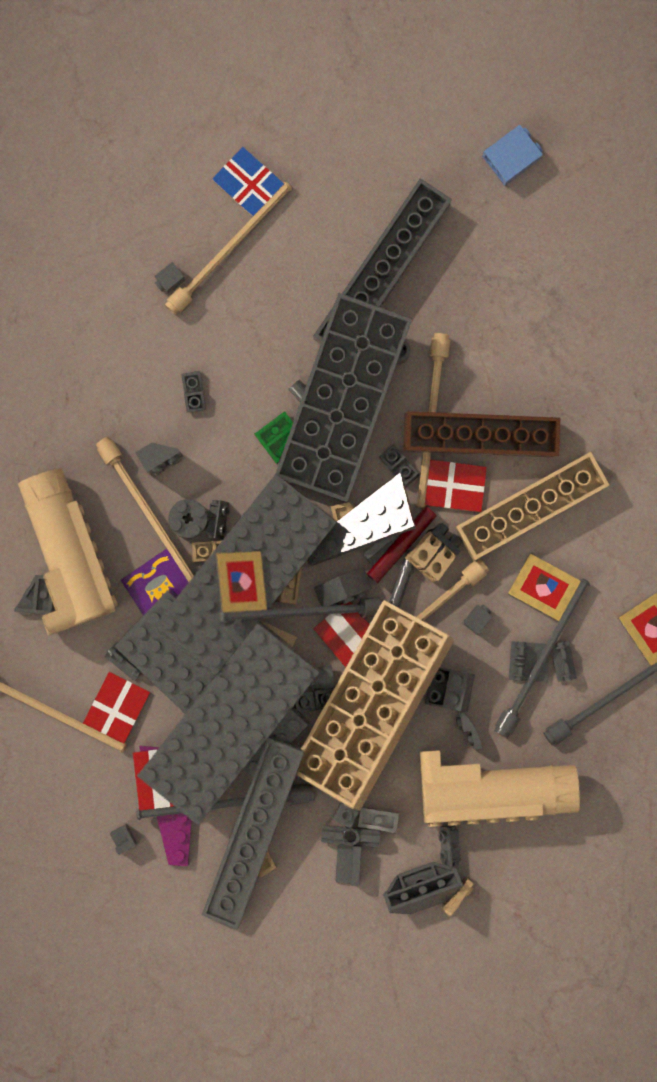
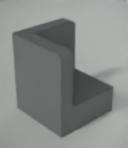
[110,824,137,855]

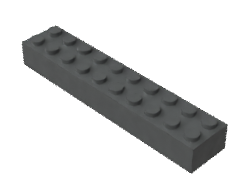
[313,178,452,344]

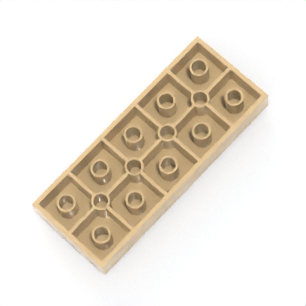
[296,600,455,811]

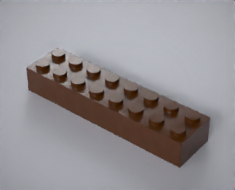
[403,411,561,457]

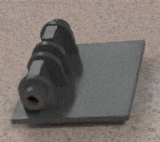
[509,641,549,682]

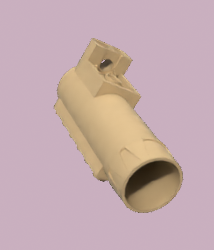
[18,468,118,636]
[419,751,580,827]

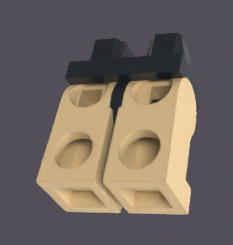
[405,523,462,582]

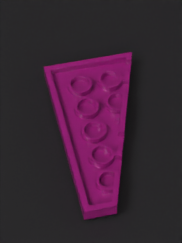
[139,746,192,866]

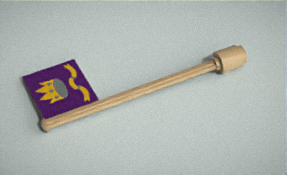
[96,437,194,616]

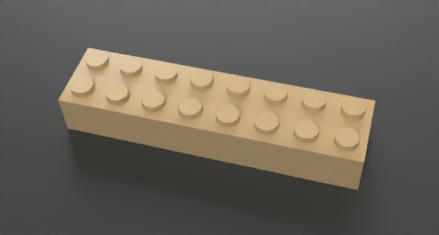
[455,452,609,561]

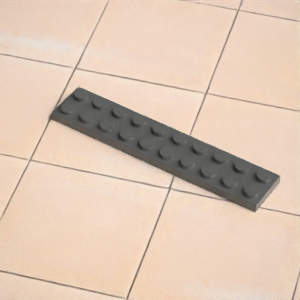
[202,736,305,930]

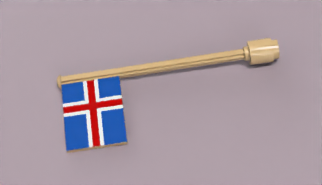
[165,147,292,315]

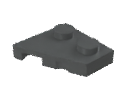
[14,575,53,614]

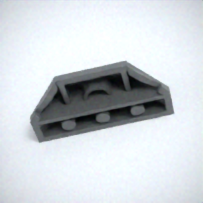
[383,862,463,915]

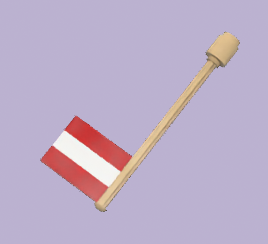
[313,559,489,667]

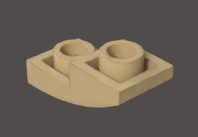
[191,541,222,562]

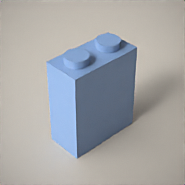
[482,125,543,186]

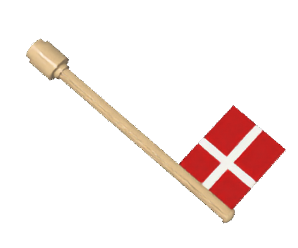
[415,333,487,512]
[0,672,150,753]

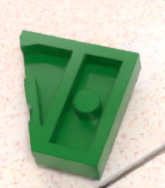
[254,411,293,463]

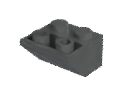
[135,442,183,476]
[425,667,475,712]

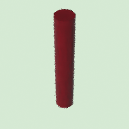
[366,506,437,584]

